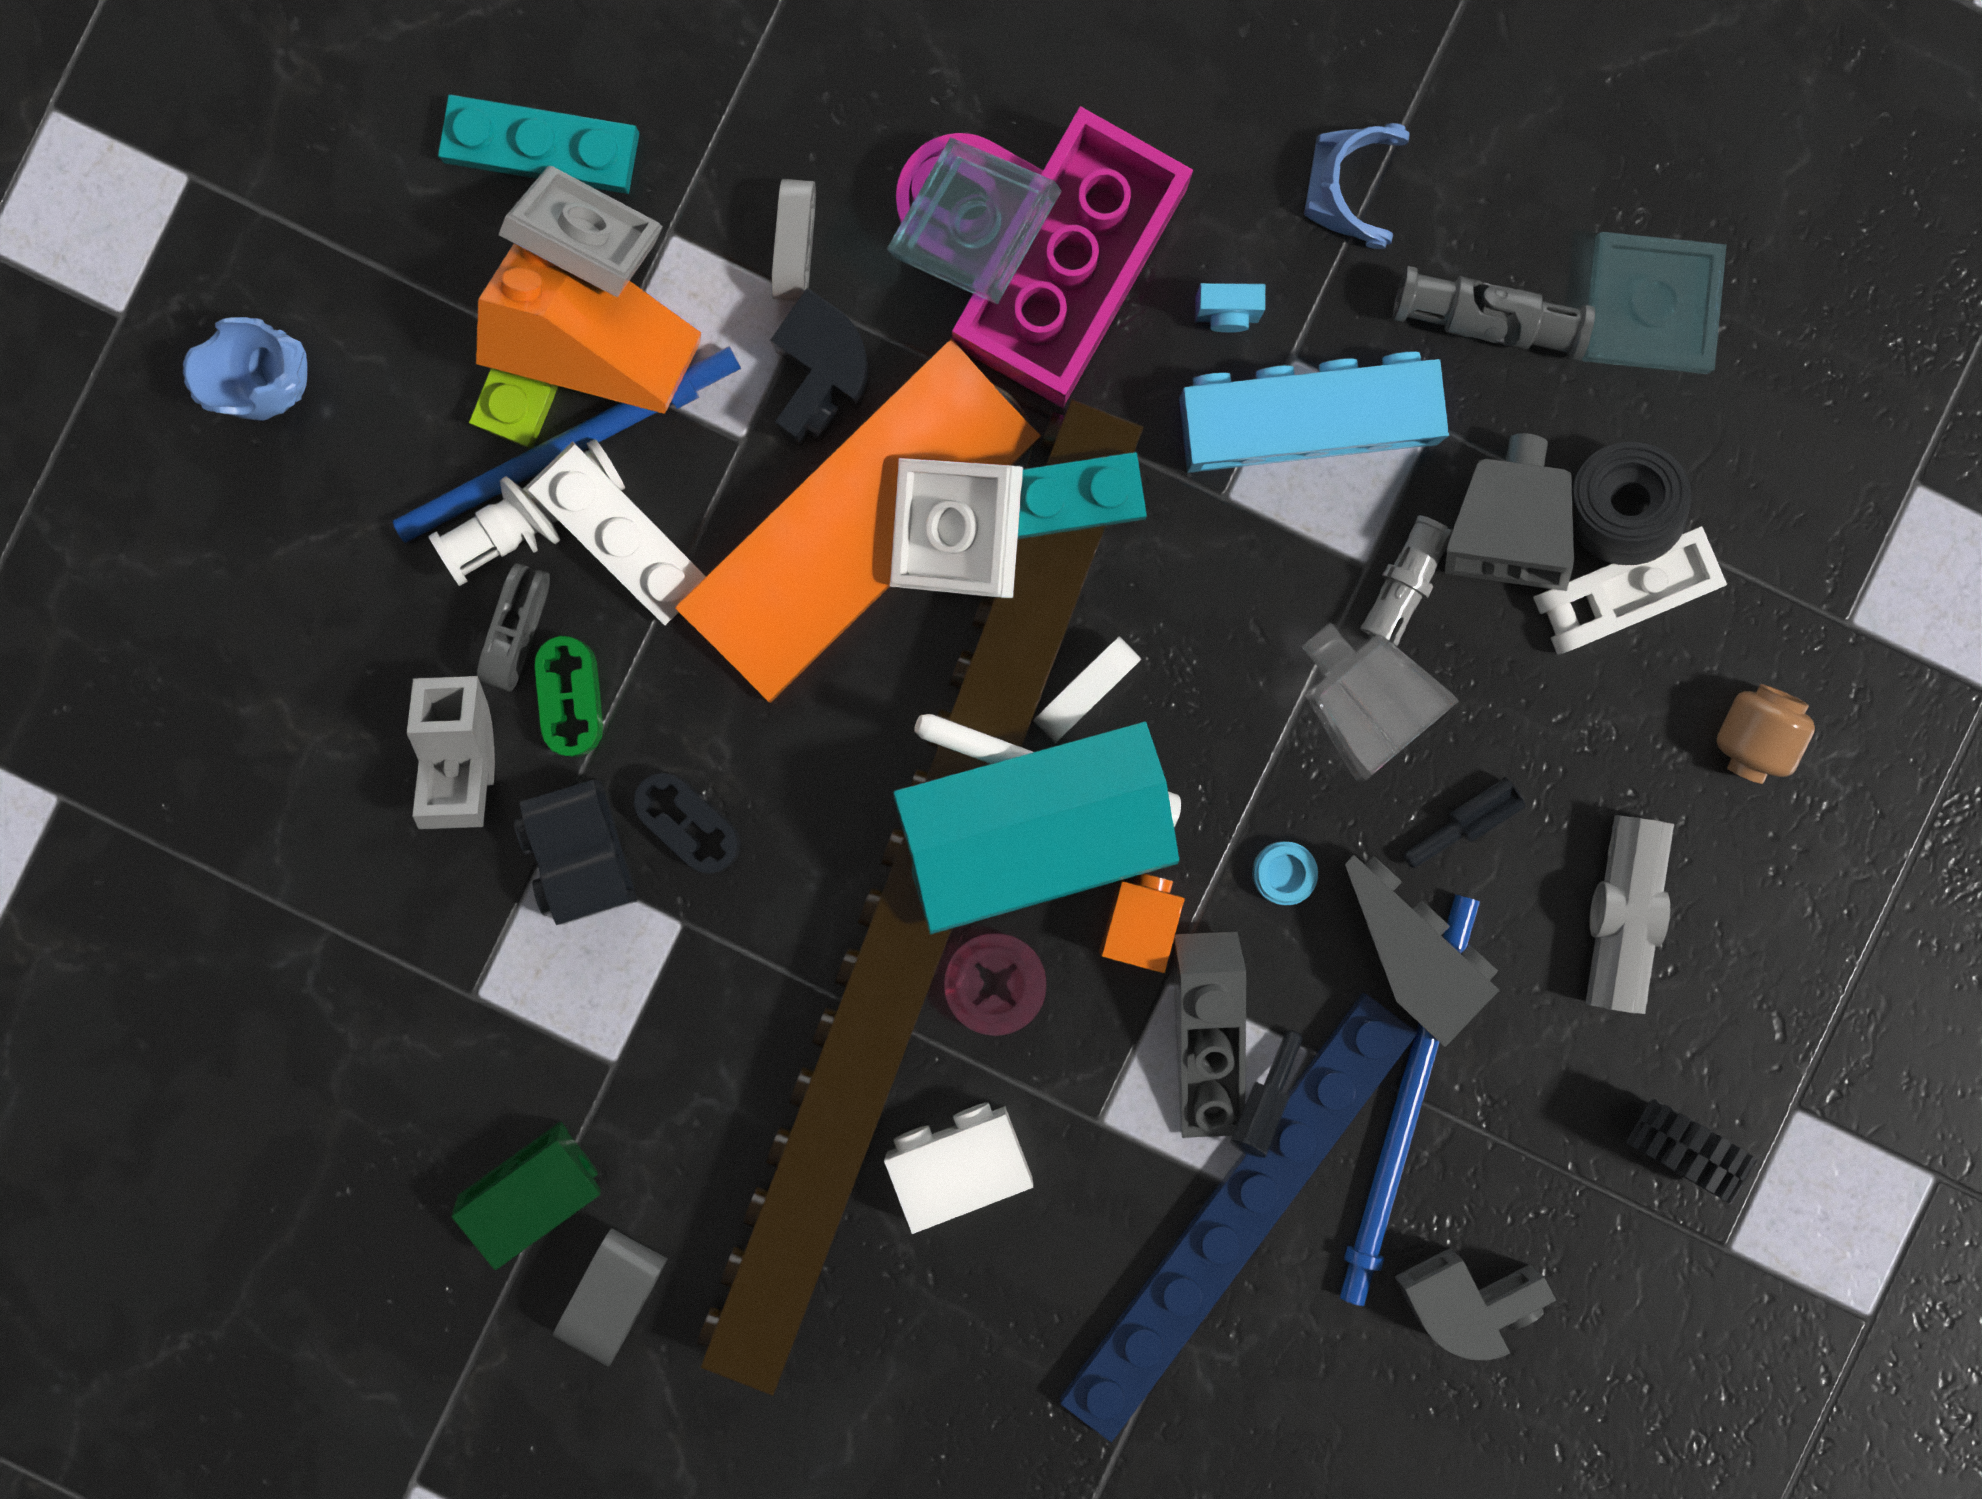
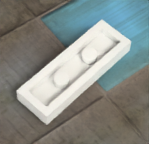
[526,441,706,625]

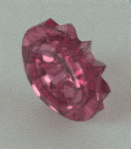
[944,933,1046,1036]

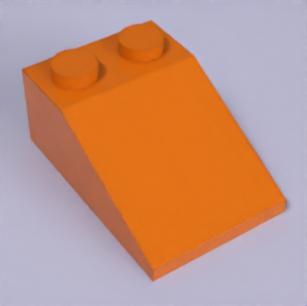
[476,243,701,414]

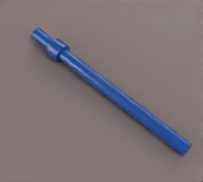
[393,346,741,543]

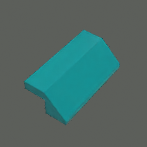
[894,722,1179,934]

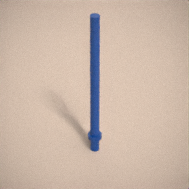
[1340,894,1480,1306]

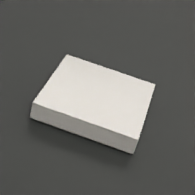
[890,458,1023,598]

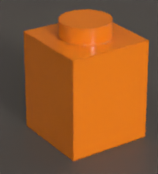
[1099,873,1185,973]

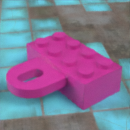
[896,106,1193,408]

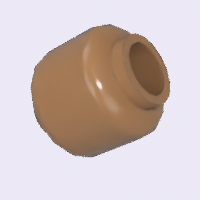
[1717,684,1815,784]

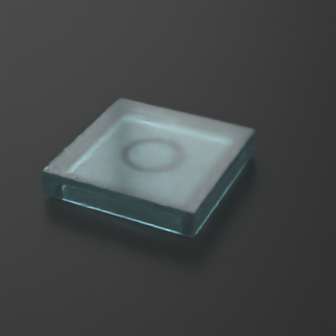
[887,137,1062,304]
[1583,232,1727,374]

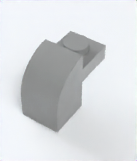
[407,676,495,829]

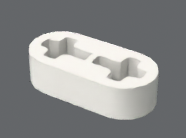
[1033,636,1141,743]

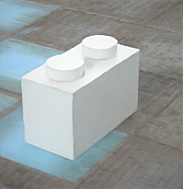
[884,1102,1033,1234]

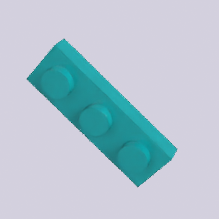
[438,94,639,194]

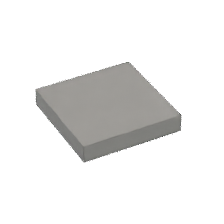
[499,165,663,298]

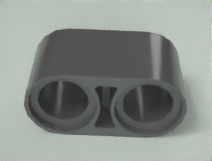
[552,1228,668,1367]

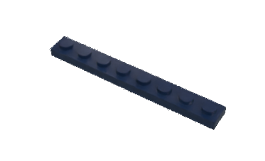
[1060,992,1418,1443]

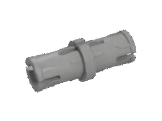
[1360,515,1452,647]

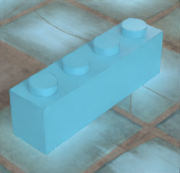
[1179,352,1449,473]

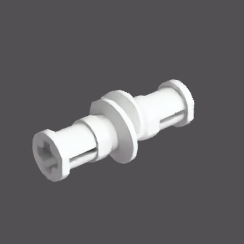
[428,439,625,586]

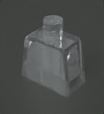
[1301,622,1459,781]

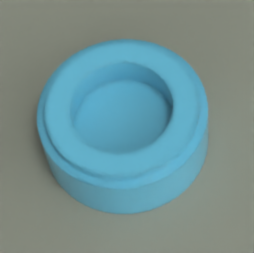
[1252,841,1318,905]

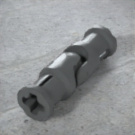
[1392,266,1595,361]

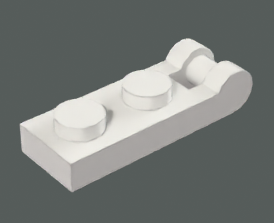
[1533,526,1727,655]

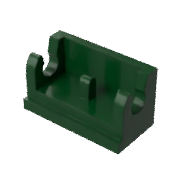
[451,1121,601,1270]

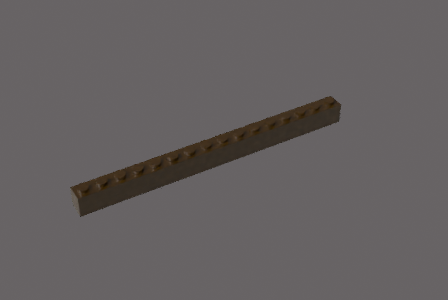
[697,399,1144,1396]

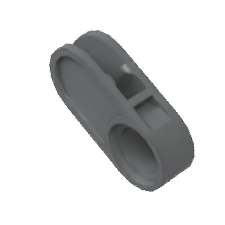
[477,563,550,692]

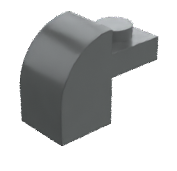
[1394,1248,1556,1360]

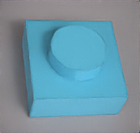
[1195,283,1265,332]

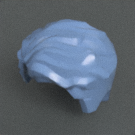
[183,317,307,421]

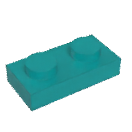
[1017,452,1147,539]

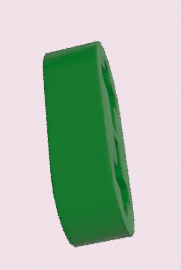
[535,636,603,757]

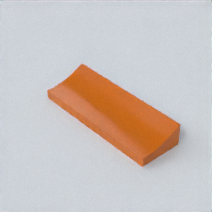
[675,338,1041,703]

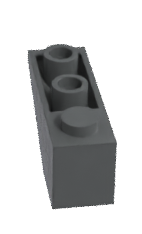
[1345,855,1500,1047]
[1174,932,1246,1138]

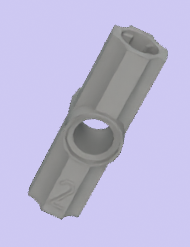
[1585,815,1674,1014]

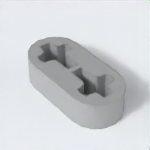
[772,179,816,301]

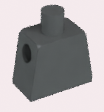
[1445,433,1574,591]

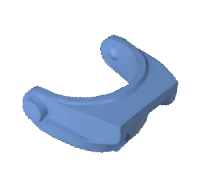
[1304,123,1409,249]

